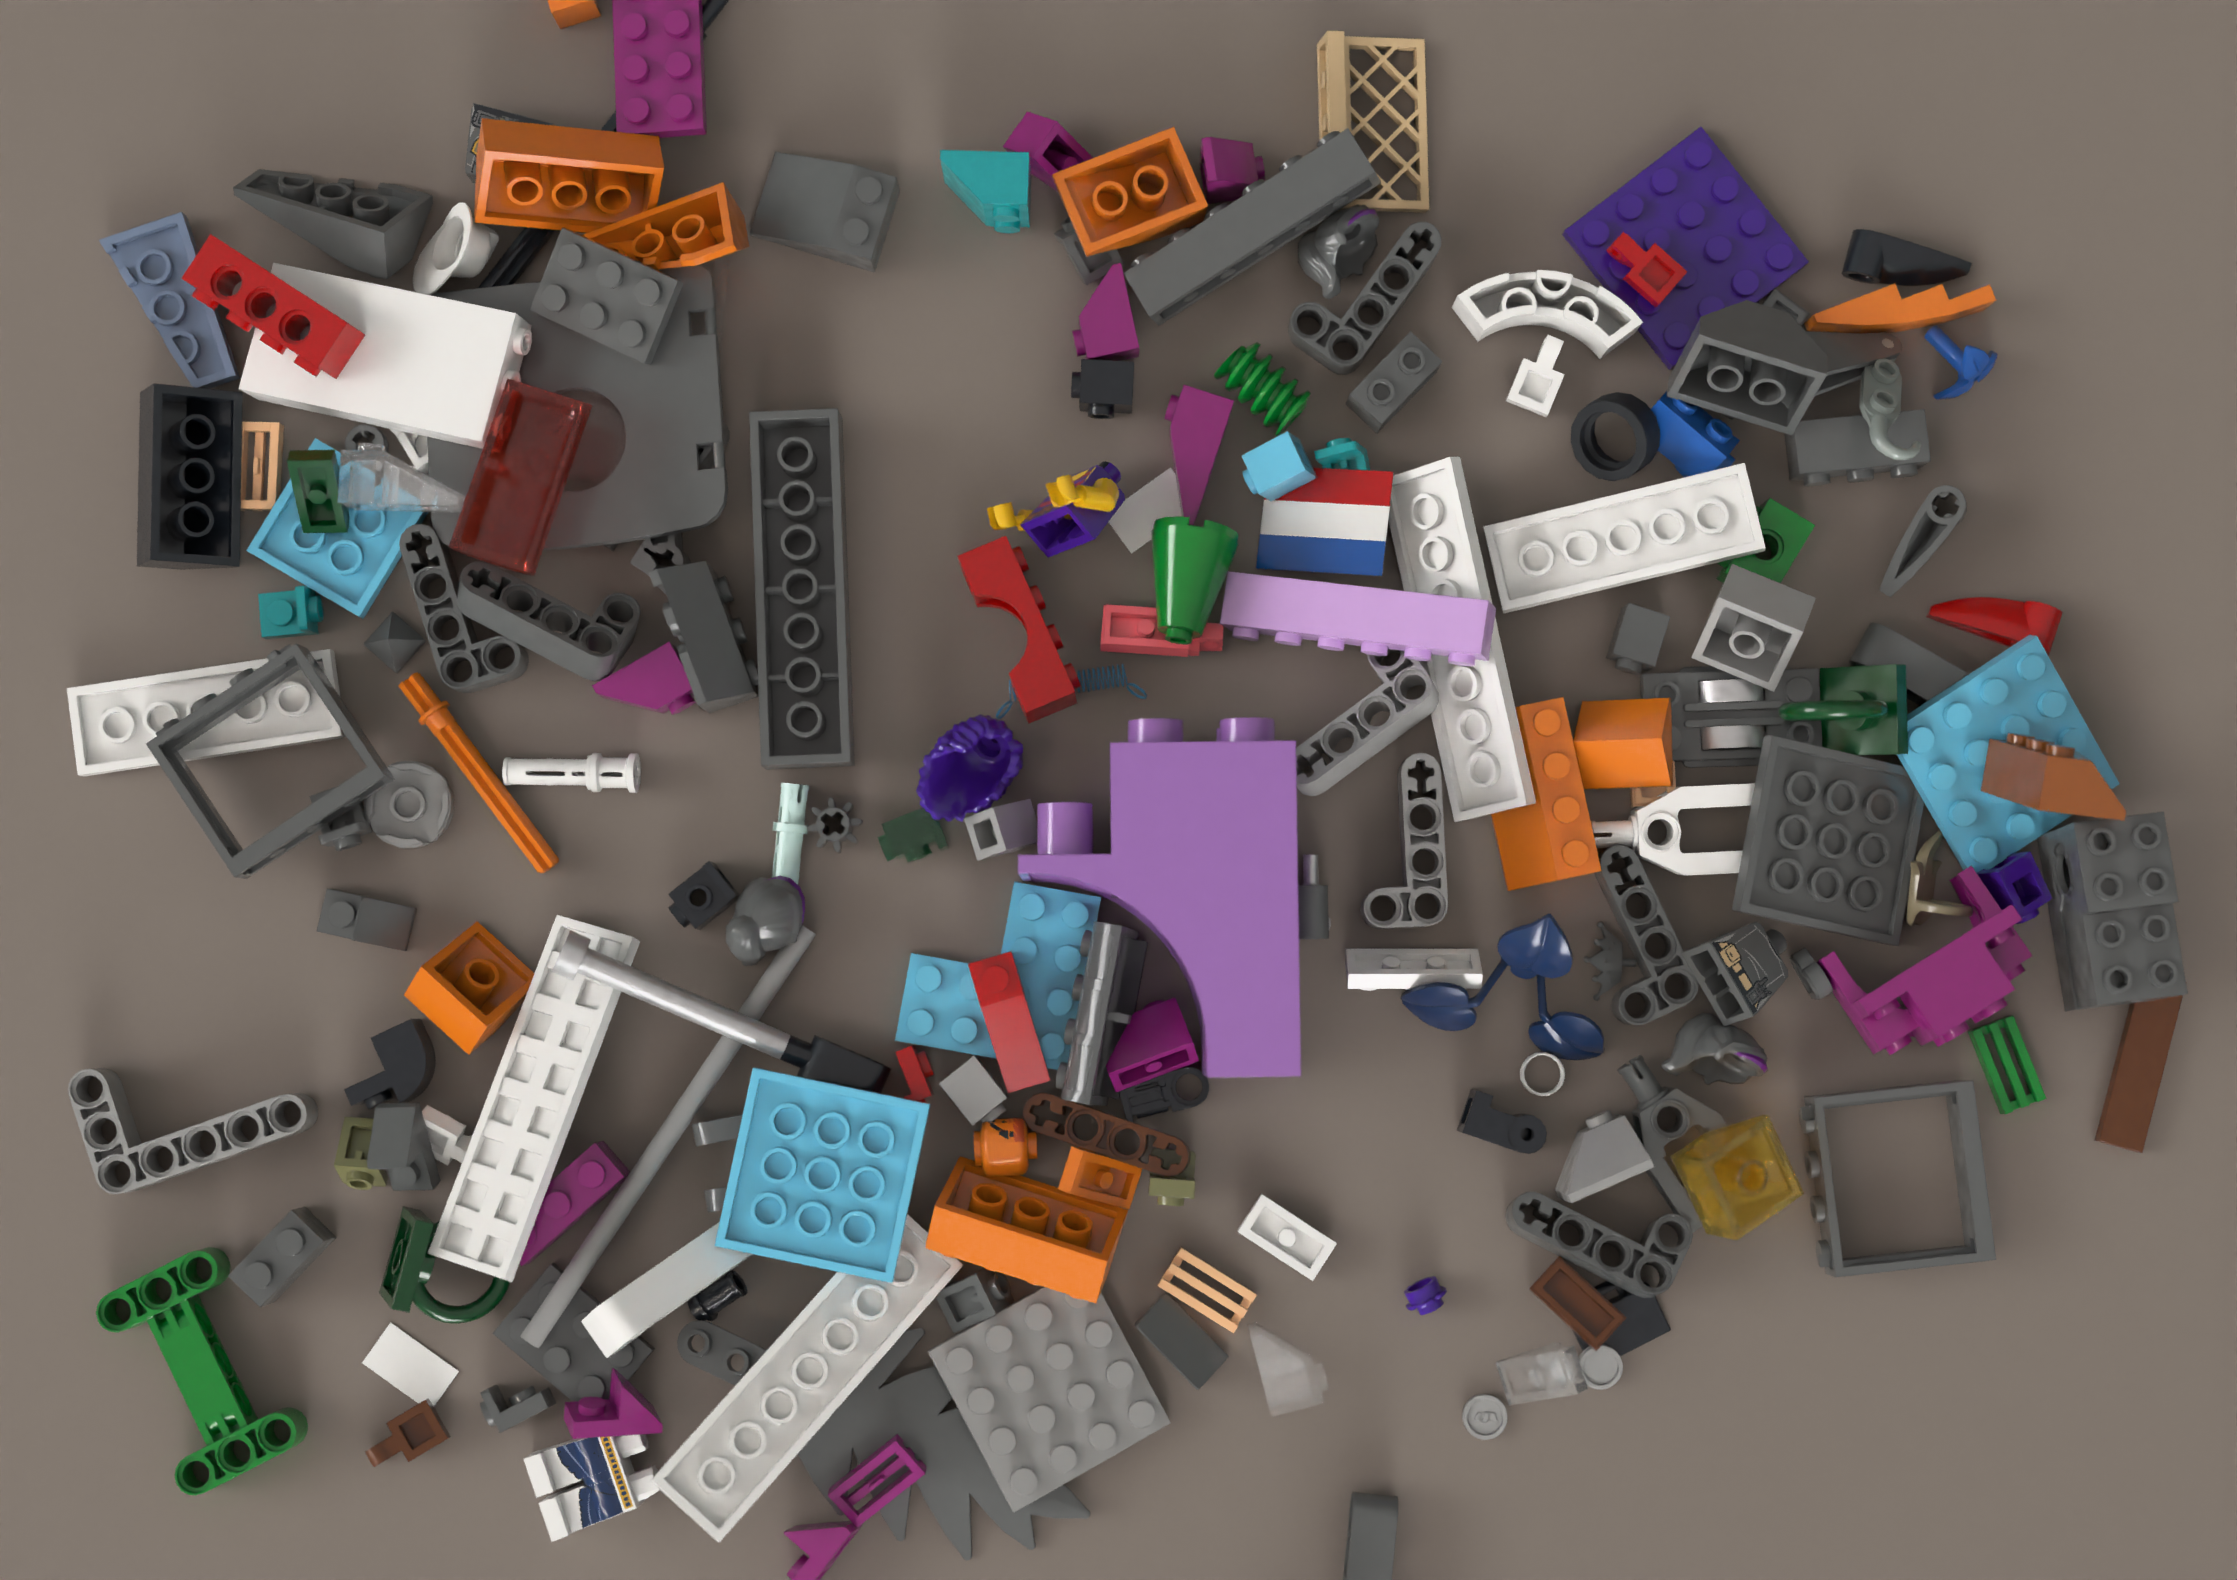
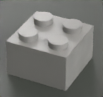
[1691,564,1816,692]

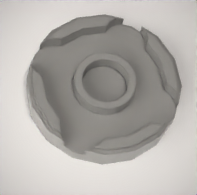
[364,761,454,849]

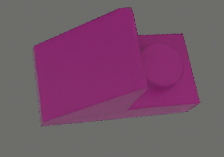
[564,1368,663,1439]
[784,1521,862,1580]

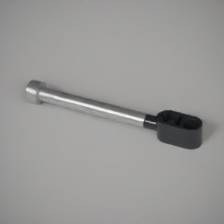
[552,930,892,1093]

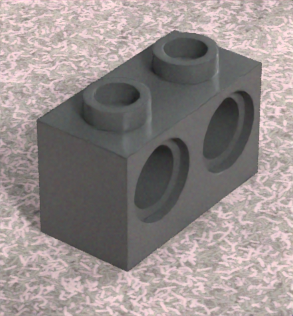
[1346,331,1442,434]

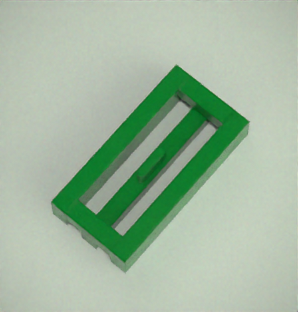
[1968,1015,2046,1115]

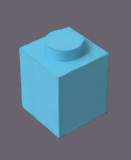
[1242,431,1317,502]

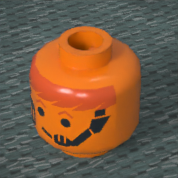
[974,1118,1038,1177]

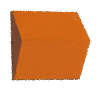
[1573,698,1673,789]

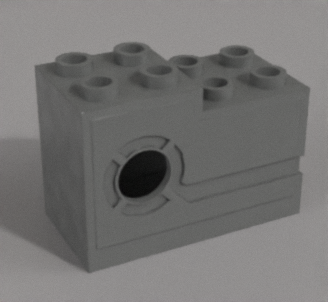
[2037,812,2188,1012]

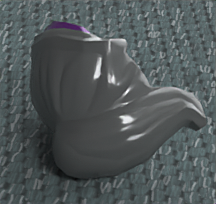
[1298,204,1379,299]
[725,876,805,966]
[1662,1012,1768,1085]

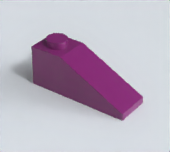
[1164,385,1234,525]

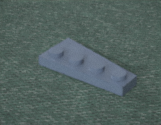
[99,212,240,389]

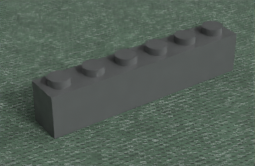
[1123,128,1381,326]

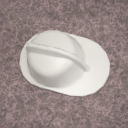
[413,203,499,295]

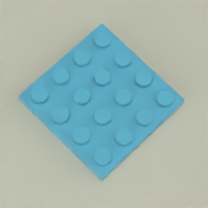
[1897,635,2120,873]
[715,1067,931,1283]

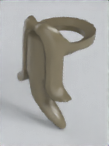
[1906,830,1973,926]

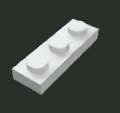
[1345,949,1483,991]

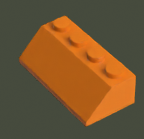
[474,118,664,233]
[1491,697,1602,891]
[925,1156,1128,1303]

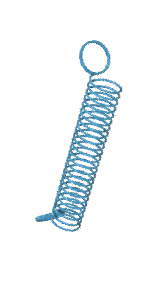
[996,664,1147,719]

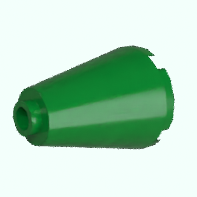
[1151,516,1239,645]

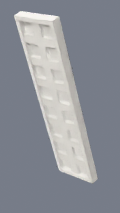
[428,915,640,1282]

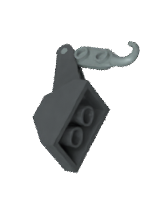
[1667,300,1921,460]

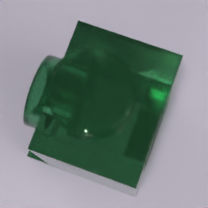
[878,808,950,863]

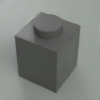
[1606,603,1671,675]

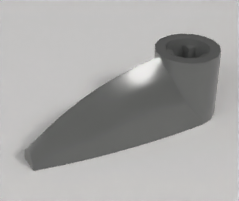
[1879,485,1967,597]

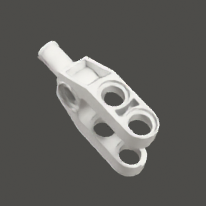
[1591,783,1755,876]

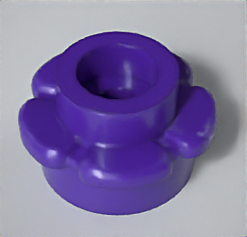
[1404,1276,1447,1315]

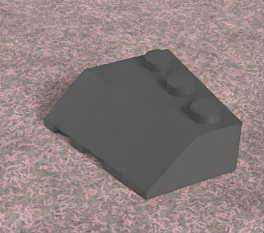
[648,561,759,714]

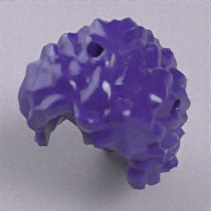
[916,714,1023,822]

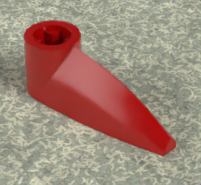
[1927,597,2063,656]

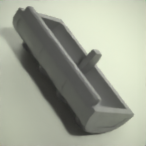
[1056,921,1148,1106]

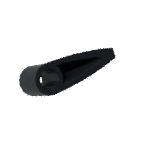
[1842,229,1972,286]

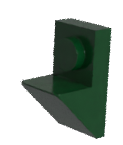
[287,450,349,533]

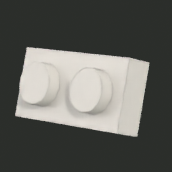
[1237,1194,1337,1281]

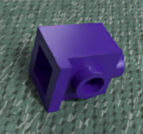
[1977,851,2053,924]

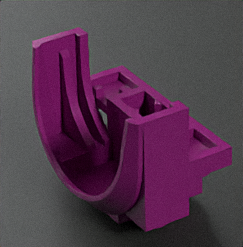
[1816,866,2033,1055]

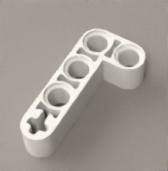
[581,1222,753,1358]

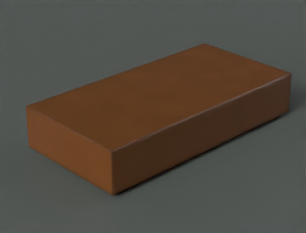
[1529,1256,1627,1351]

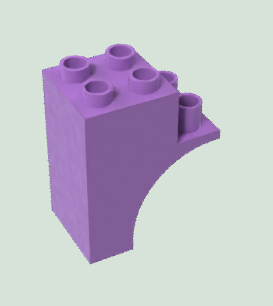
[1018,717,1301,1077]

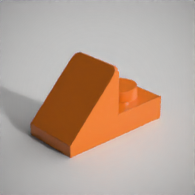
[1058,1146,1142,1210]

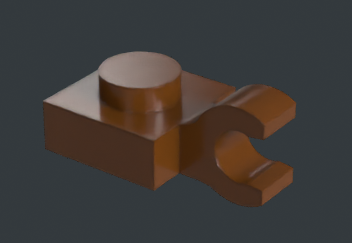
[365,1398,451,1467]

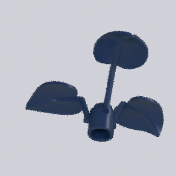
[1400,913,1605,1060]

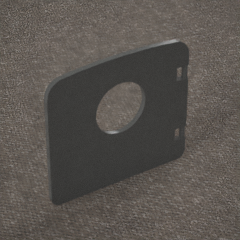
[427,265,728,553]

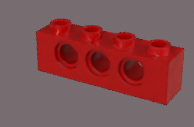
[181,234,365,379]

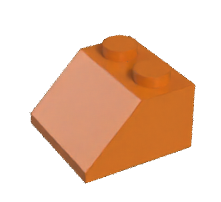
[404,921,534,1055]

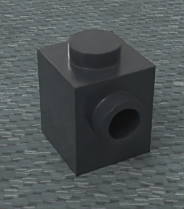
[1071,359,1134,419]

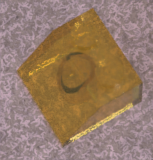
[1670,1115,1804,1240]

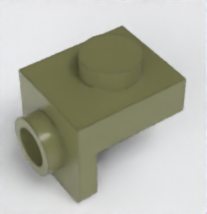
[1148,1148,1196,1206]

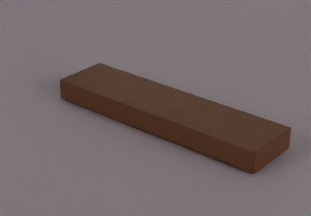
[2094,995,2183,1153]

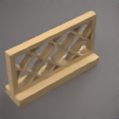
[1317,31,1429,213]

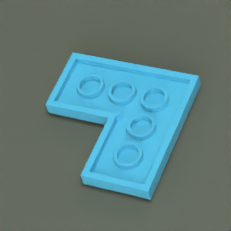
[895,882,1101,1070]

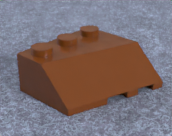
[1981,733,2126,821]

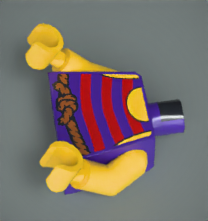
[987,461,1125,558]

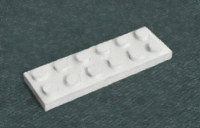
[1483,463,1766,614]
[67,649,346,777]

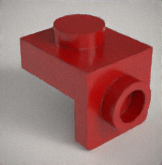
[895,1045,935,1103]

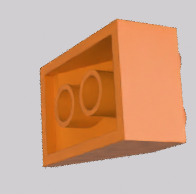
[1052,127,1208,257]

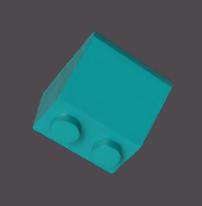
[940,150,1031,233]

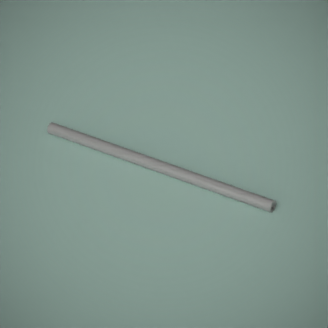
[520,925,816,1348]

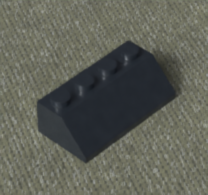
[137,383,243,570]

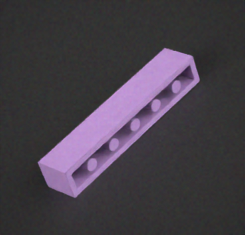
[1220,571,1496,666]

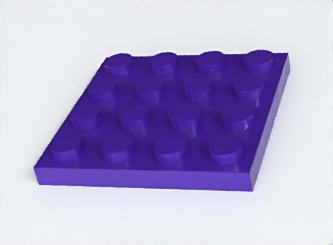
[1562,127,1809,370]

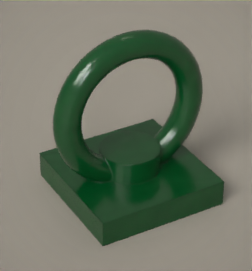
[1778,664,1908,755]
[379,1206,510,1324]

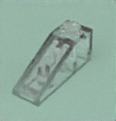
[337,443,481,513]

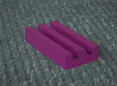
[828,1434,927,1528]

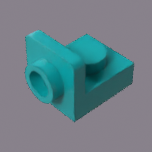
[258,586,324,639]

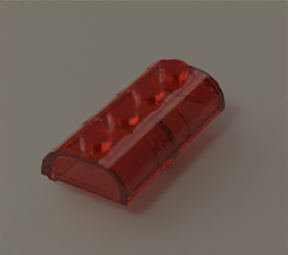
[449,378,593,576]

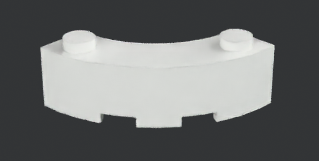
[1452,270,1643,359]

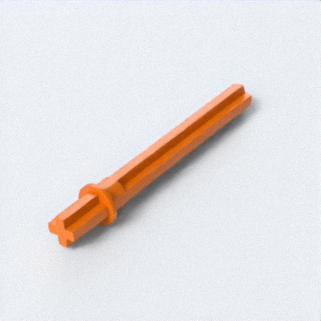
[398,672,559,874]

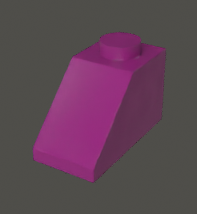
[1003,111,1093,192]
[1199,137,1265,204]
[1072,263,1139,361]
[592,642,695,715]
[1106,997,1199,1092]

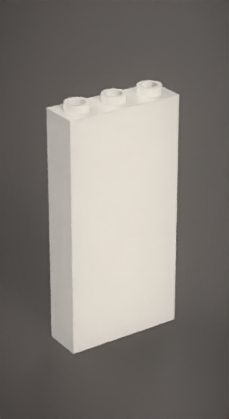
[238,263,532,452]

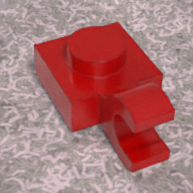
[1606,232,1688,308]

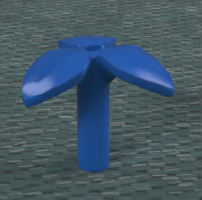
[1924,325,1998,400]

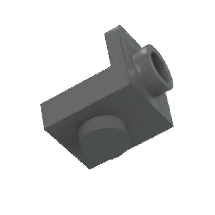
[309,787,372,851]

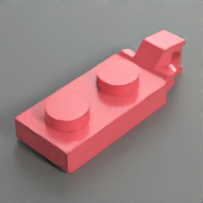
[1100,604,1224,657]

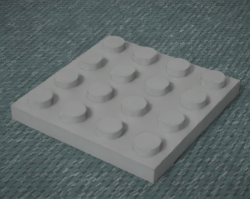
[927,1287,1171,1513]

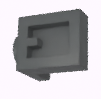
[1054,217,1124,285]
[936,1268,1014,1333]
[480,1385,556,1433]

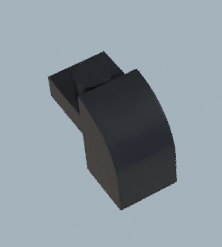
[344,1019,436,1109]

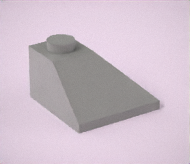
[1555,1110,1654,1203]

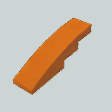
[1804,283,1996,333]

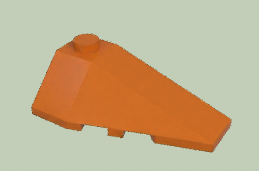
[583,182,749,270]

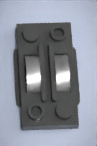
[1640,666,1822,768]

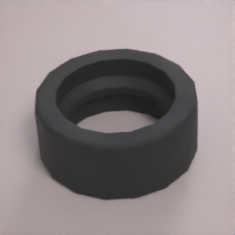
[1570,392,1660,481]

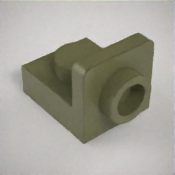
[334,1117,388,1190]

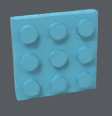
[246,438,431,619]

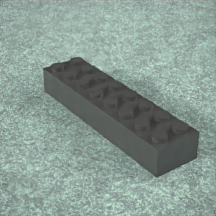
[749,408,855,770]

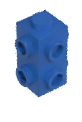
[1651,391,1740,477]

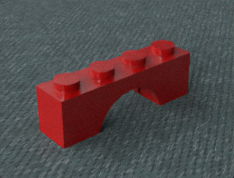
[957,536,1081,724]

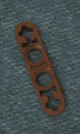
[1023,1093,1191,1177]

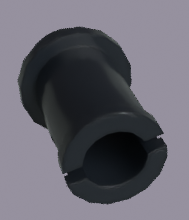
[688,1270,747,1321]

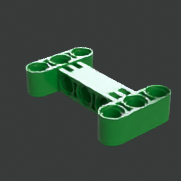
[96,1247,308,1496]

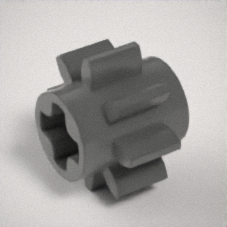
[806,797,863,853]

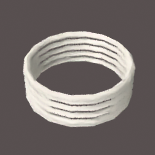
[1520,1052,1565,1096]

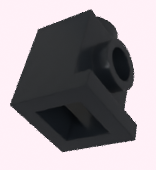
[668,861,740,930]

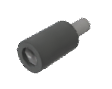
[1298,855,1331,940]

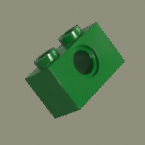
[1716,498,1815,583]

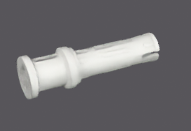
[502,753,641,793]

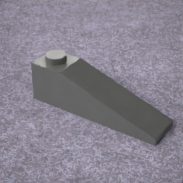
[233,169,433,279]

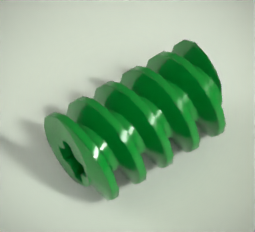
[1214,342,1311,437]

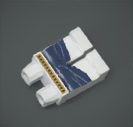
[523,1434,660,1542]

